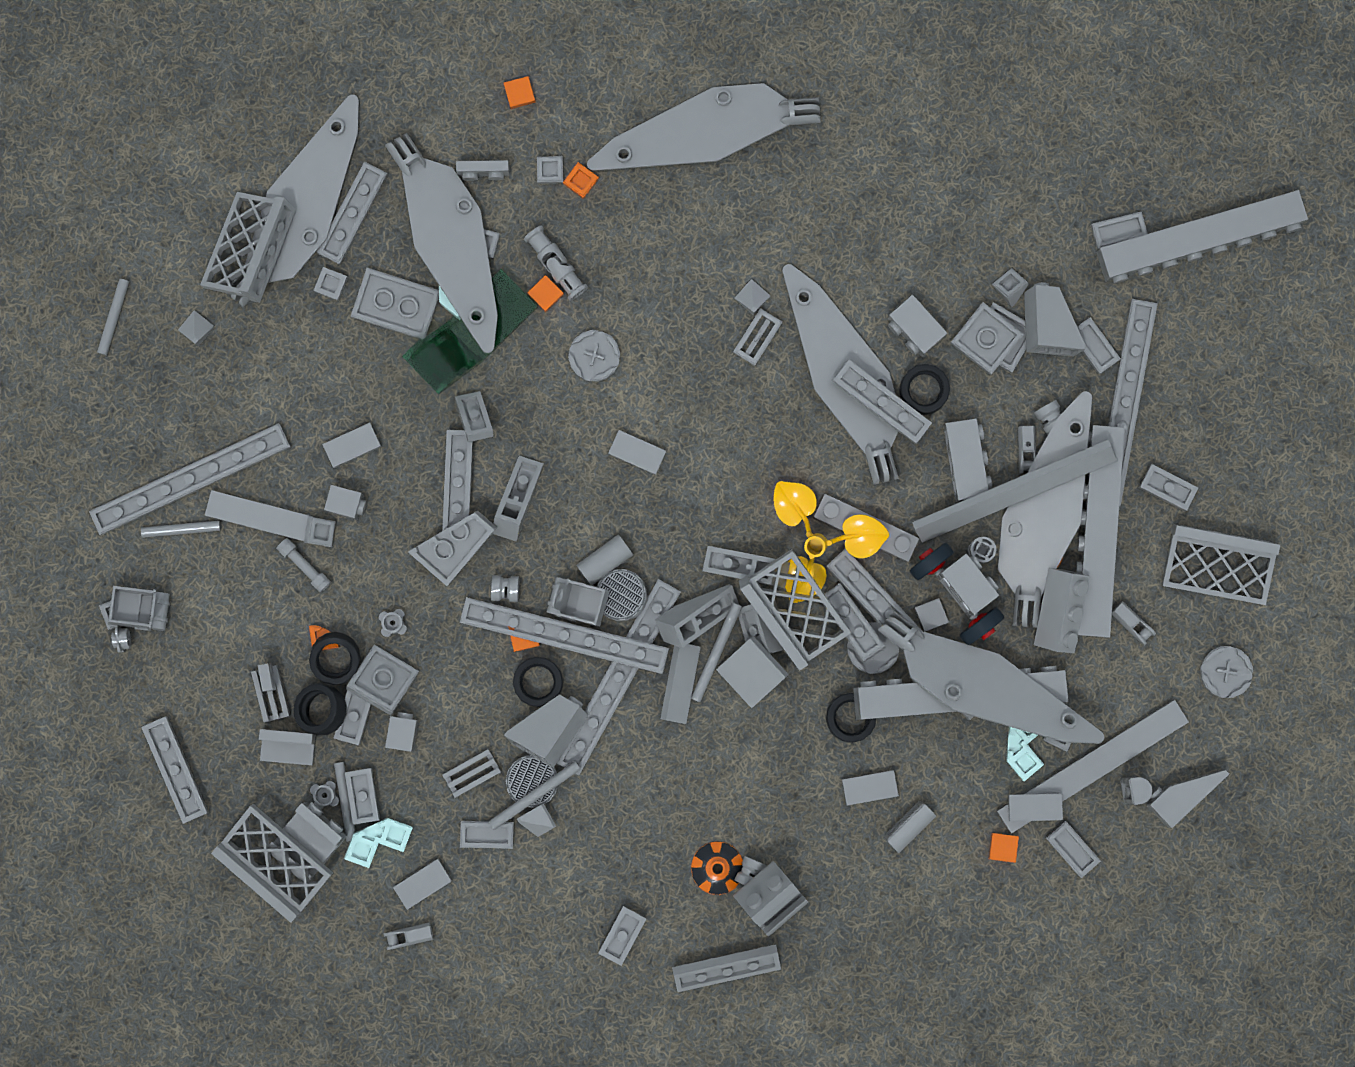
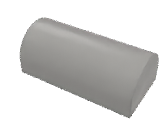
[576,534,634,586]
[1120,777,1152,805]
[883,801,936,854]

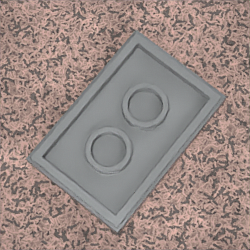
[351,268,439,341]

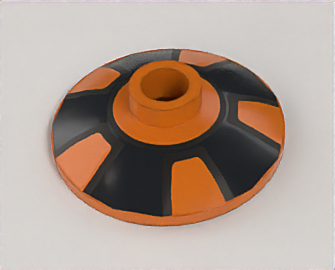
[691,842,743,895]

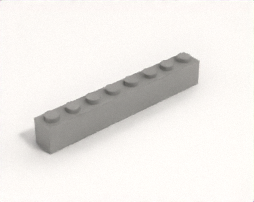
[1096,190,1308,284]
[1076,425,1125,638]
[853,666,1068,720]

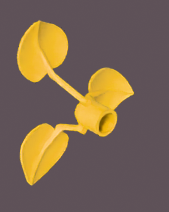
[774,481,889,603]

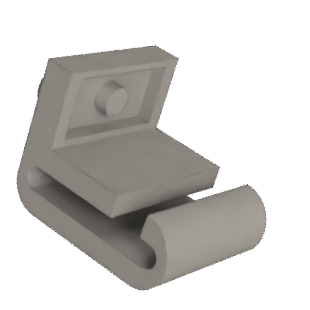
[269,802,347,882]
[733,861,809,937]

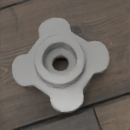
[379,609,407,637]
[111,626,132,653]
[310,781,339,810]

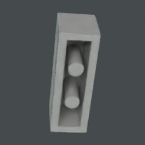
[943,418,992,503]
[1034,568,1090,653]

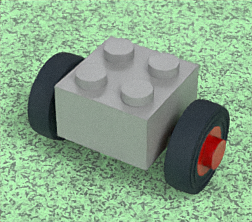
[909,543,1005,645]

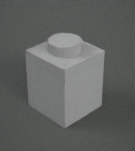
[324,485,367,520]
[385,712,419,752]

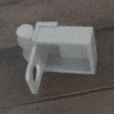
[546,577,610,627]
[108,586,170,631]

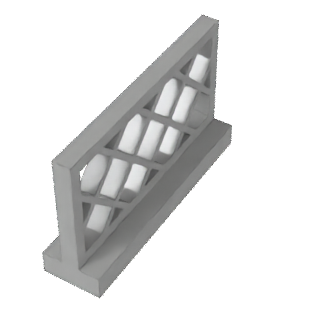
[200,192,296,303]
[1162,523,1280,605]
[739,549,851,671]
[211,804,333,923]

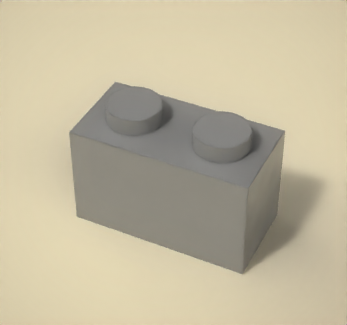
[887,295,947,357]

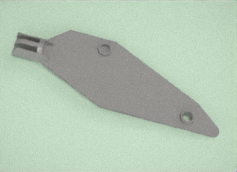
[587,83,821,171]
[226,95,359,307]
[385,133,498,353]
[782,264,899,485]
[998,391,1092,628]
[878,611,1104,744]

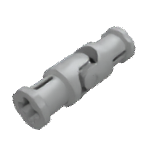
[524,225,588,301]

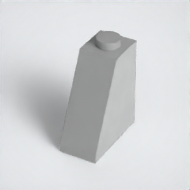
[1024,282,1085,356]
[504,695,588,768]

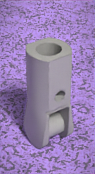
[1018,426,1037,474]
[1112,601,1156,646]
[383,922,434,950]

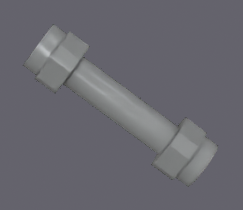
[276,538,332,593]

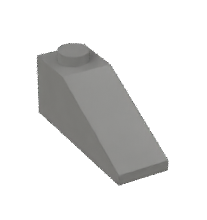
[492,456,544,542]
[703,546,790,588]
[655,584,739,648]
[1146,770,1229,828]

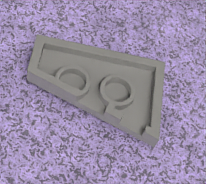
[408,510,497,586]

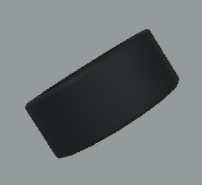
[899,364,950,415]
[309,632,360,685]
[513,657,563,707]
[294,684,346,735]
[826,692,877,743]

